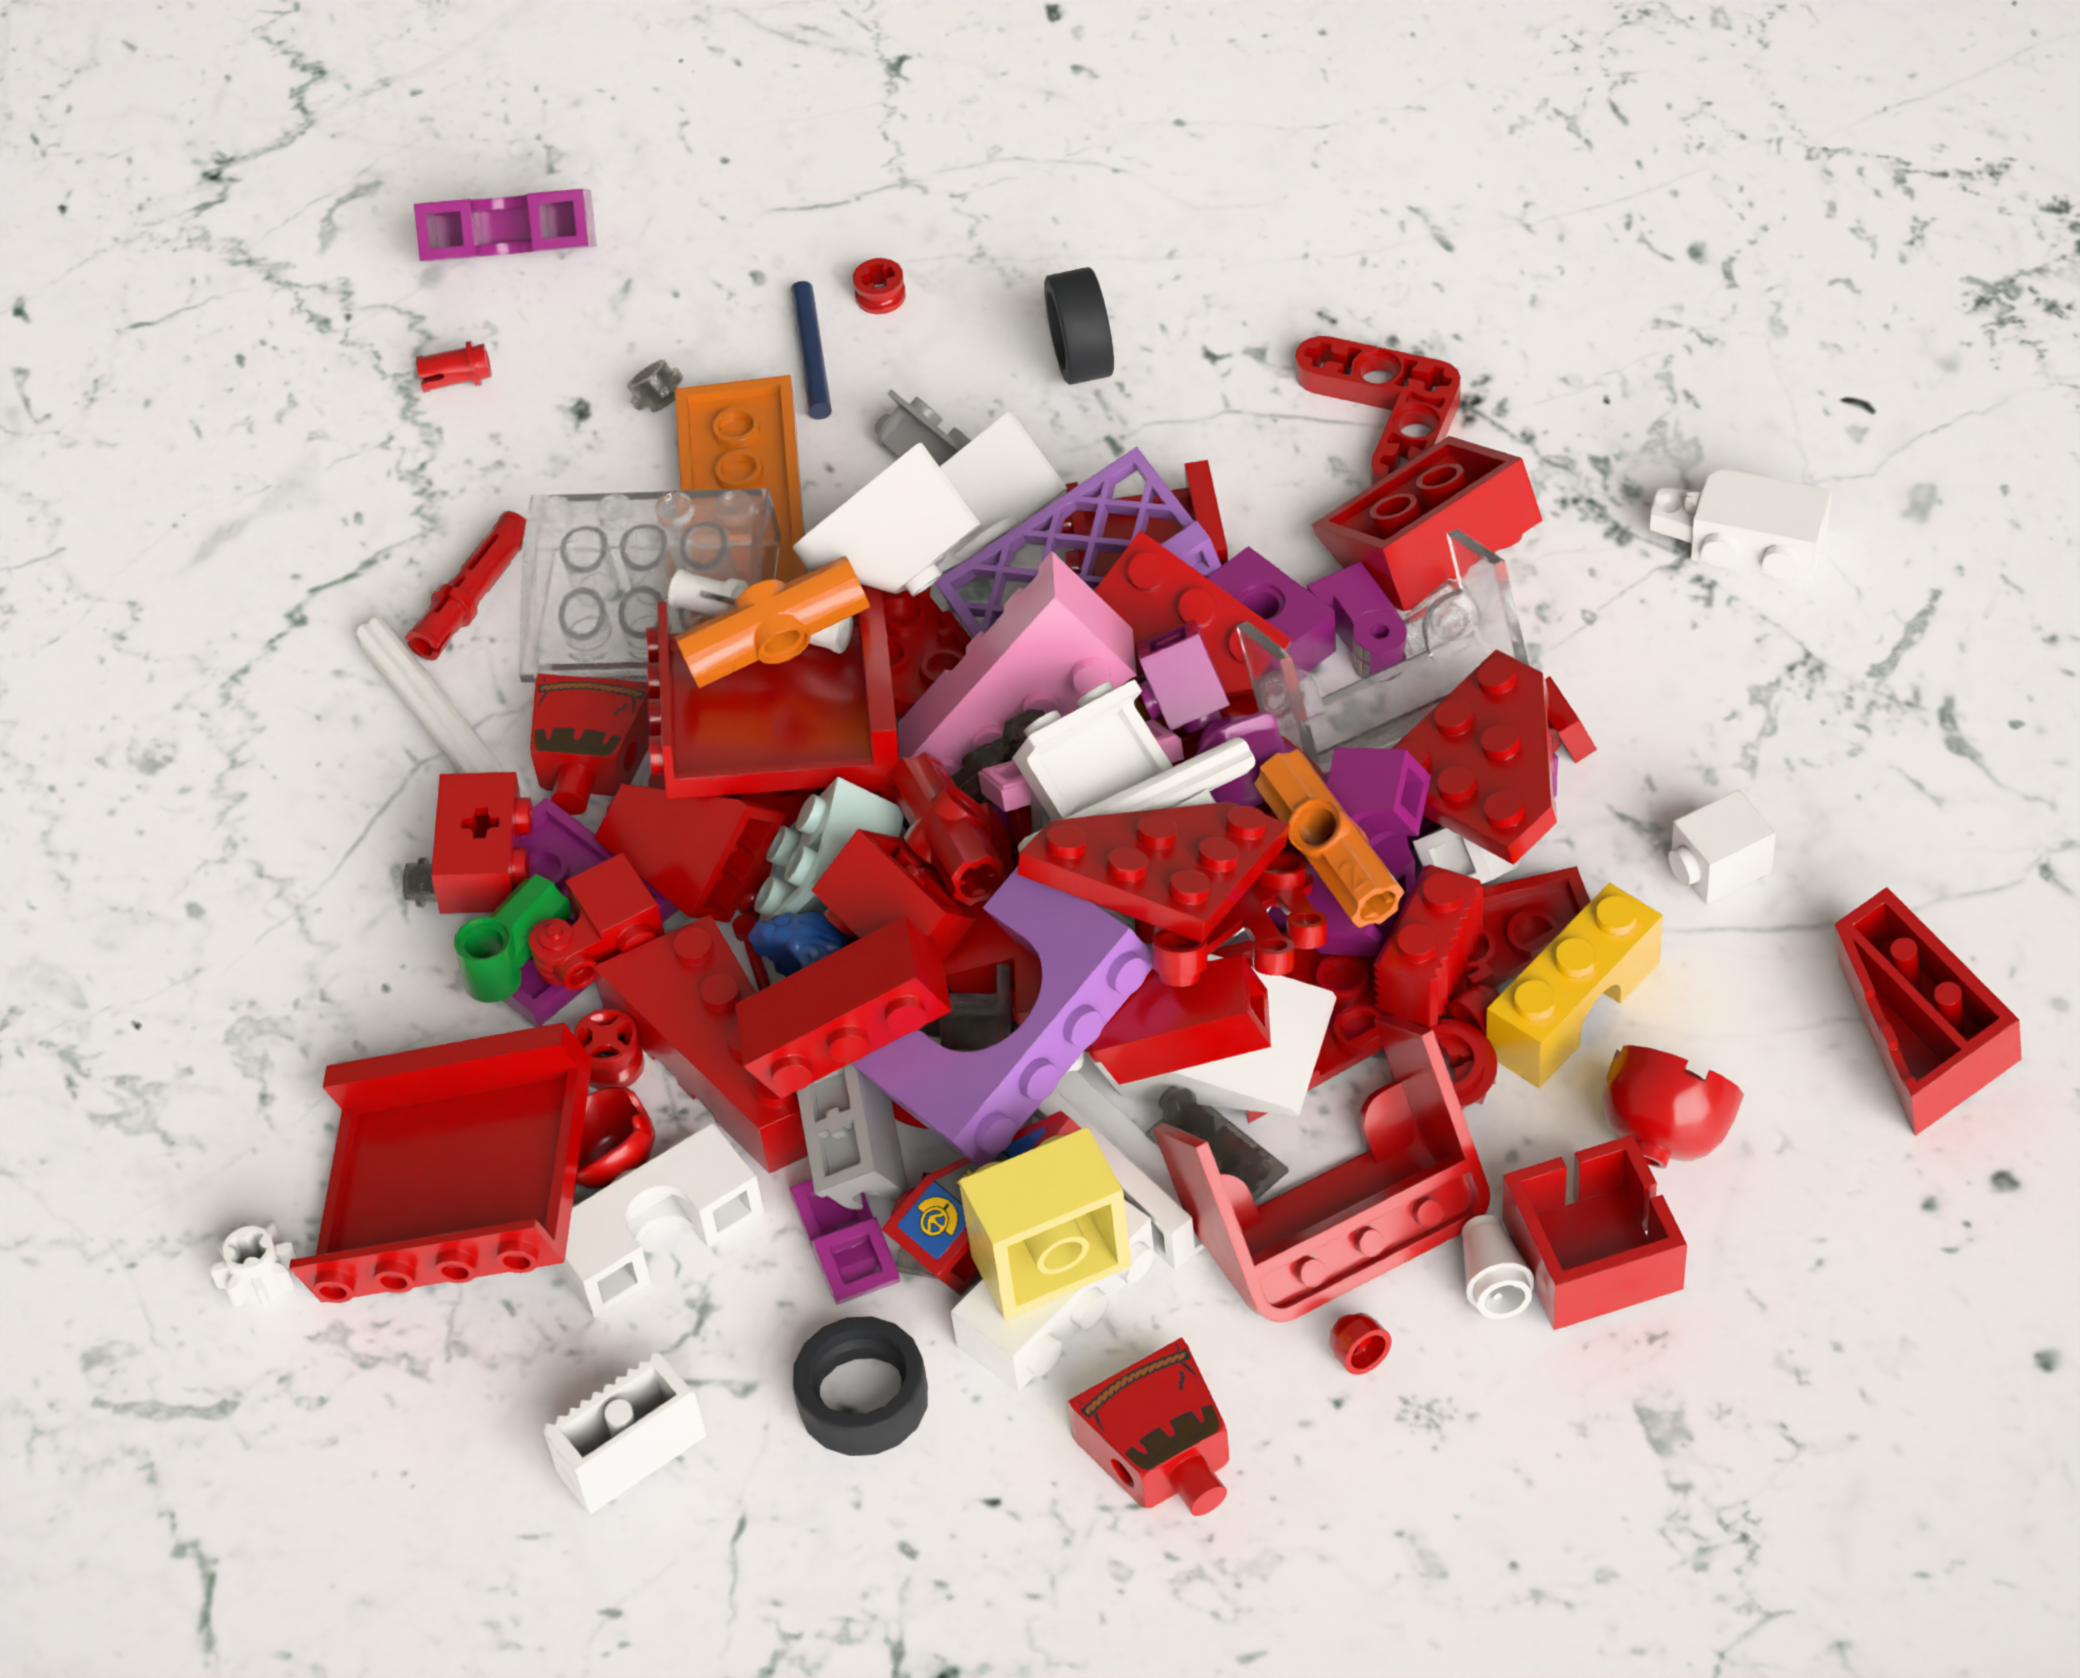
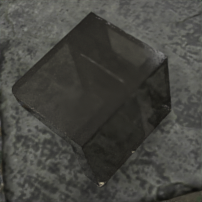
[939,964,1011,1052]

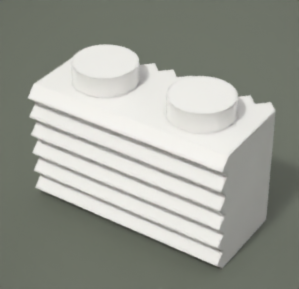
[544,1353,707,1514]

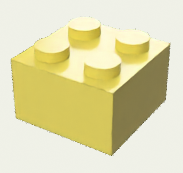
[959,1127,1131,1320]

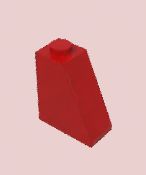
[594,784,788,923]

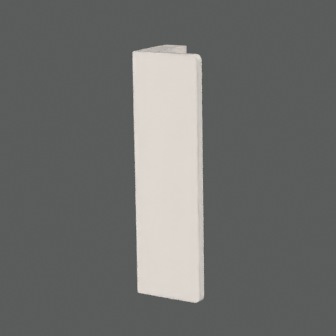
[1022,1071,1205,1270]

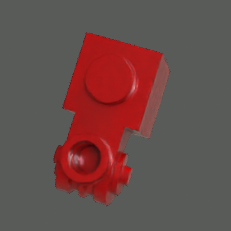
[528,852,665,990]

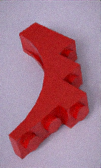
[943,802,1271,1085]

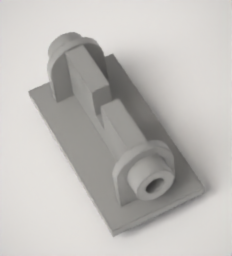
[874,389,971,467]

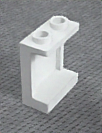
[1012,679,1216,820]

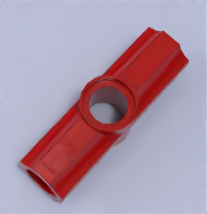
[889,752,1005,906]

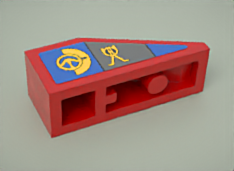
[881,1110,1082,1296]

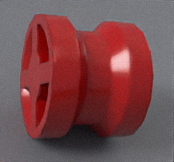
[573,1008,645,1090]

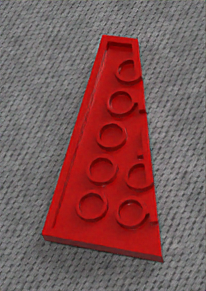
[1211,866,1591,1124]

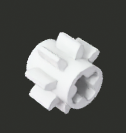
[210,1223,298,1308]

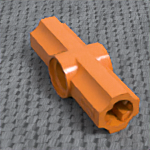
[674,555,870,688]
[1254,749,1405,928]

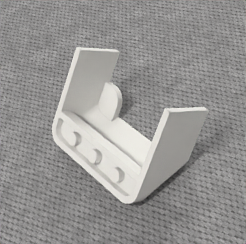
[793,411,1068,597]

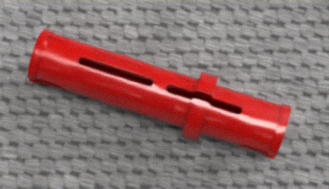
[405,511,534,661]

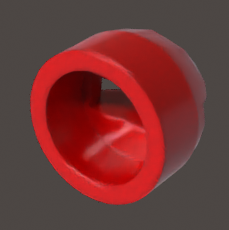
[1447,985,1501,1037]
[1329,1313,1392,1375]

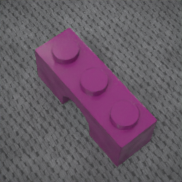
[414,189,597,262]
[1306,747,1431,957]

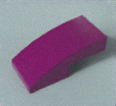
[789,1179,900,1305]

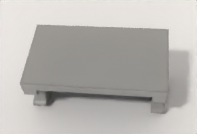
[797,1062,908,1209]

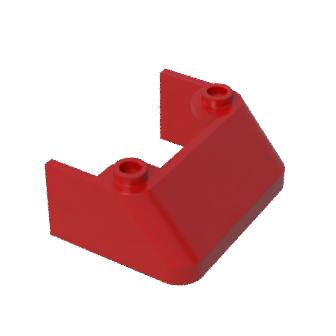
[1152,1014,1490,1322]

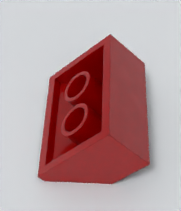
[1311,436,1543,612]

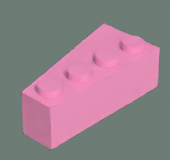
[898,551,1137,791]

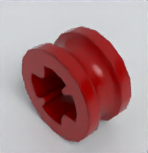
[852,258,906,315]

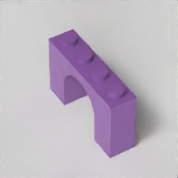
[852,866,1153,1168]

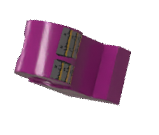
[1307,561,1407,684]

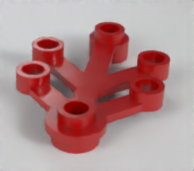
[1135,852,1327,987]

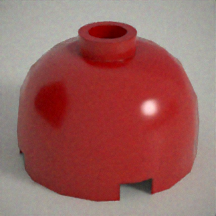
[1602,1045,1744,1169]

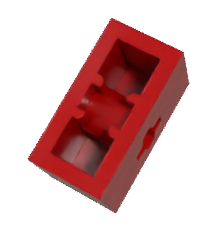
[431,772,533,914]

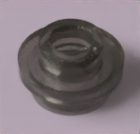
[627,360,683,412]

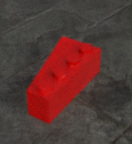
[592,914,808,1174]

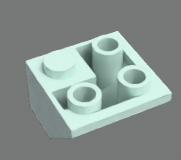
[754,777,904,921]

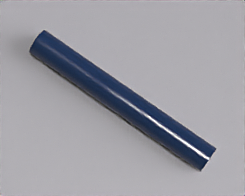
[790,281,832,420]

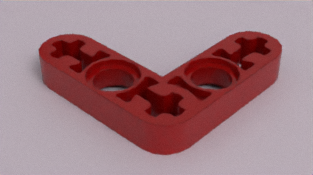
[1295,336,1461,485]

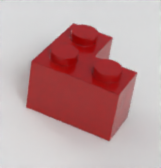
[811,829,977,962]

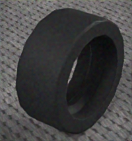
[1044,267,1114,385]
[793,1316,928,1456]

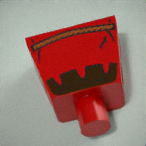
[530,673,651,815]
[1067,1337,1230,1516]

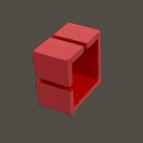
[1502,1134,1687,1331]

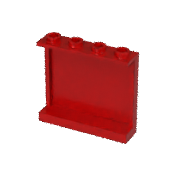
[646,587,899,800]
[289,1022,593,1303]

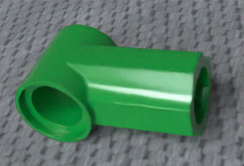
[454,874,571,1003]

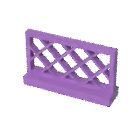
[935,447,1221,638]

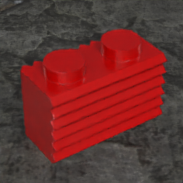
[1373,864,1484,1027]

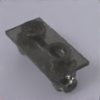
[1145,1086,1289,1202]

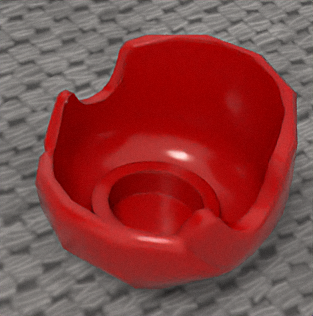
[576,1087,656,1189]

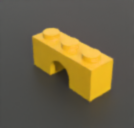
[1487,882,1663,1089]

